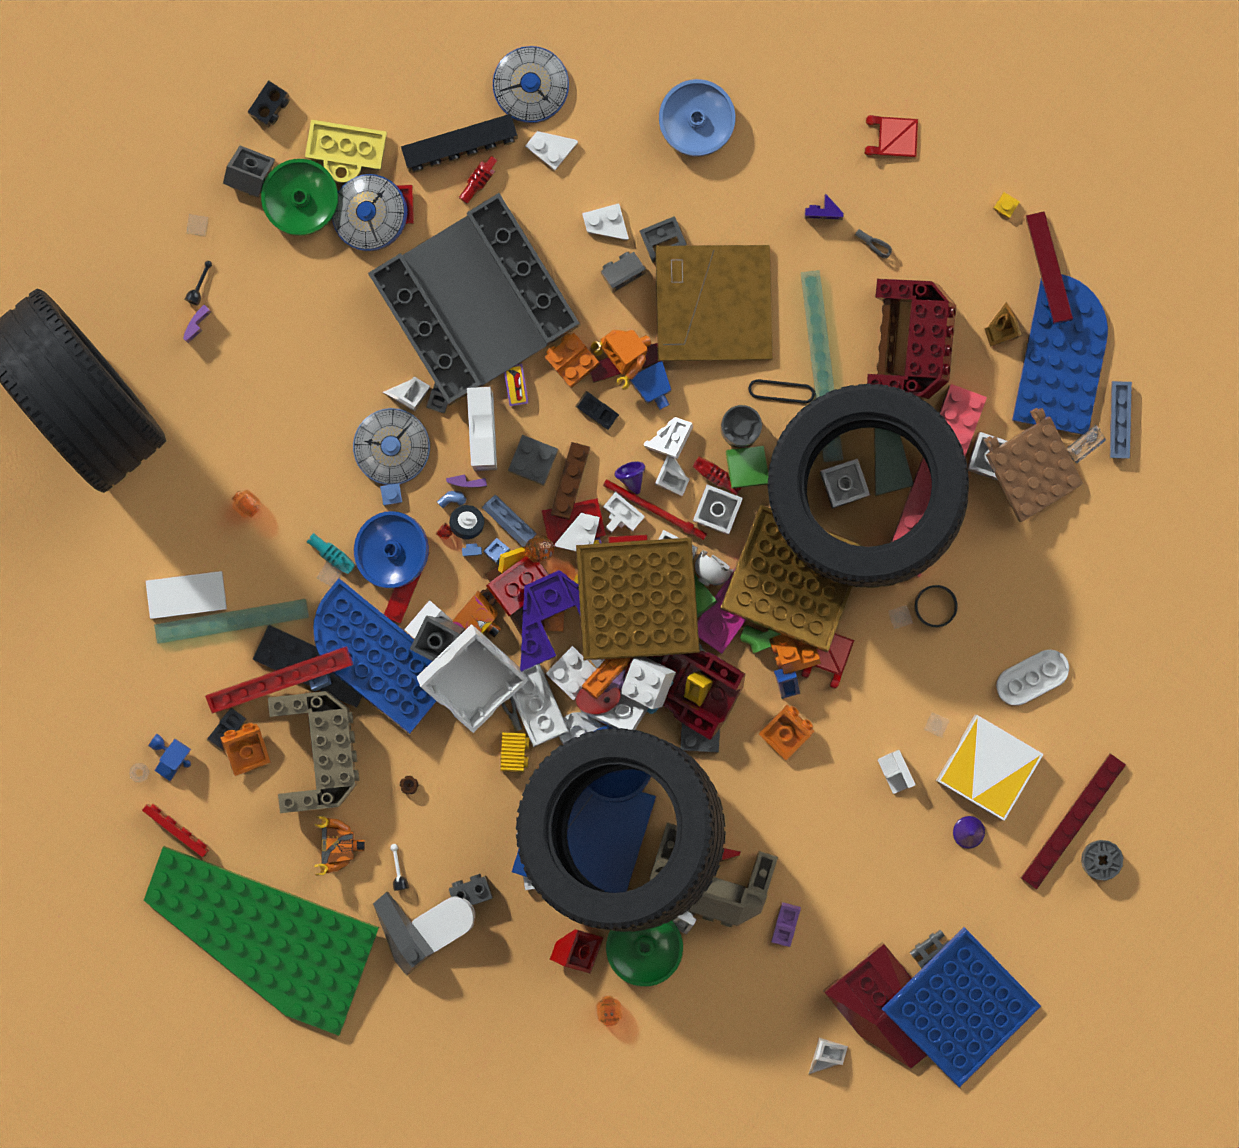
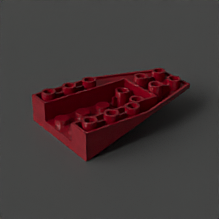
[823,942,927,1069]

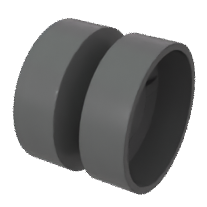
[721,405,762,448]

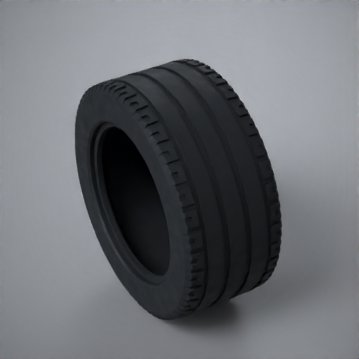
[0,288,166,493]
[768,384,969,588]
[516,728,726,932]

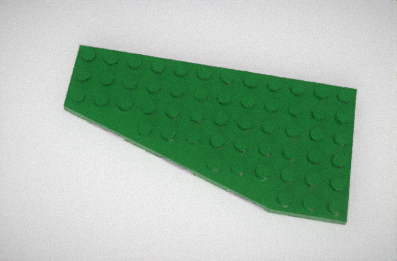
[143,846,379,1036]

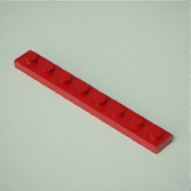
[205,646,353,714]

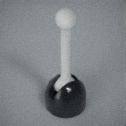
[390,844,409,891]

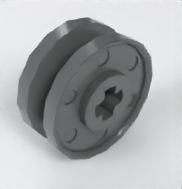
[1081,840,1123,880]

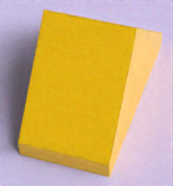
[684,671,714,706]

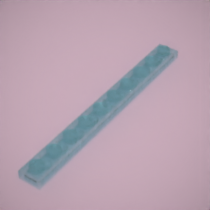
[800,270,843,462]

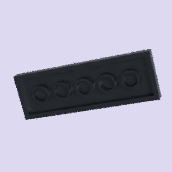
[253,625,362,708]

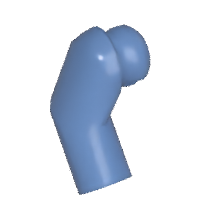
[437,491,466,508]

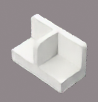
[878,750,915,794]

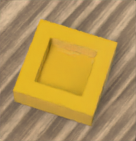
[993,192,1020,219]

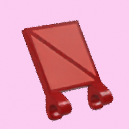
[864,115,918,157]
[801,633,855,689]

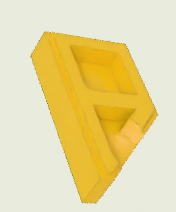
[498,545,532,573]

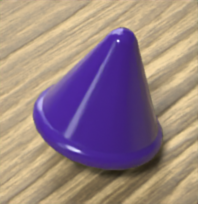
[614,461,645,494]
[953,816,985,849]

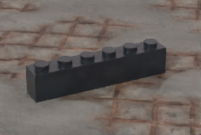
[401,114,518,173]

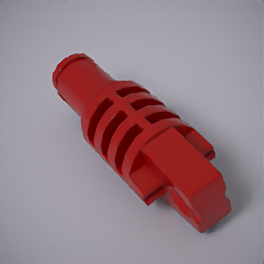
[459,156,497,204]
[693,456,742,495]

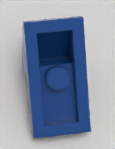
[154,739,191,781]

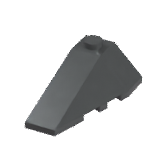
[373,892,434,976]

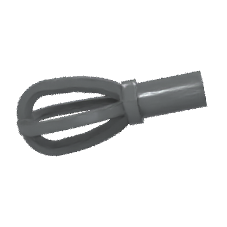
[855,229,892,258]
[501,696,522,732]

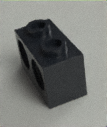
[248,80,290,128]

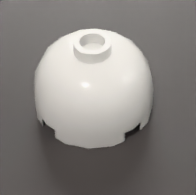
[695,550,734,586]

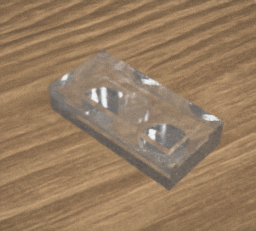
[1066,425,1106,464]

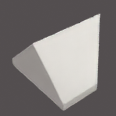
[383,377,430,411]
[655,456,690,496]
[808,1038,848,1074]

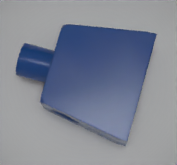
[630,361,671,410]

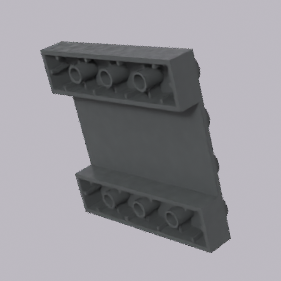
[368,193,580,406]

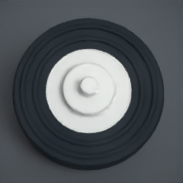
[449,505,484,539]

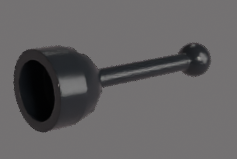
[184,261,212,306]

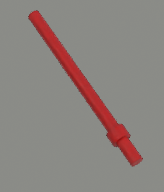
[603,479,707,540]

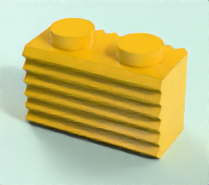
[500,732,529,772]

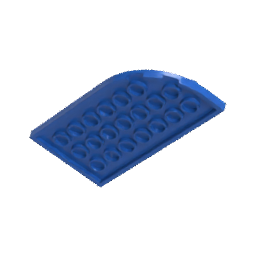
[1012,274,1108,436]
[313,579,436,734]

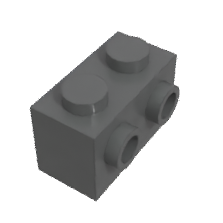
[449,874,493,905]

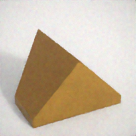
[985,302,1021,347]

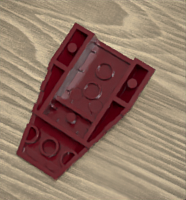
[647,650,746,740]

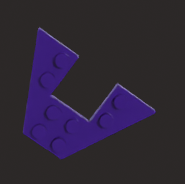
[520,570,581,672]

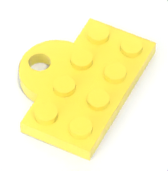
[305,120,387,183]

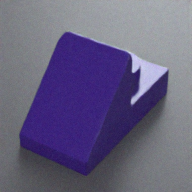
[804,194,844,220]

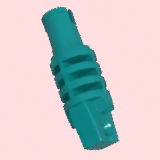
[306,533,356,574]

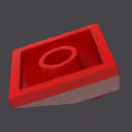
[549,929,604,974]

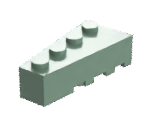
[874,428,913,496]

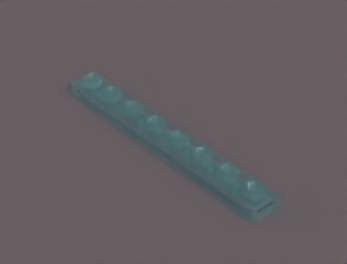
[154,599,309,644]

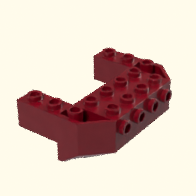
[867,279,956,400]

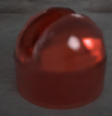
[436,523,452,540]

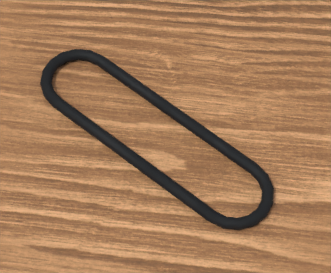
[748,379,815,403]

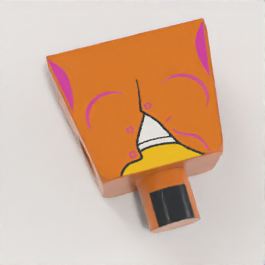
[452,591,501,637]

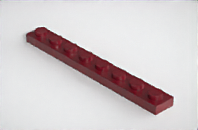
[1020,753,1126,889]

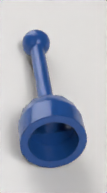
[148,734,191,768]

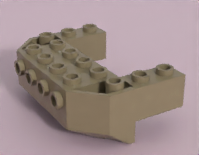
[268,691,359,813]
[650,822,778,927]

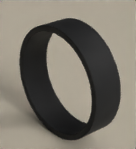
[915,585,958,627]

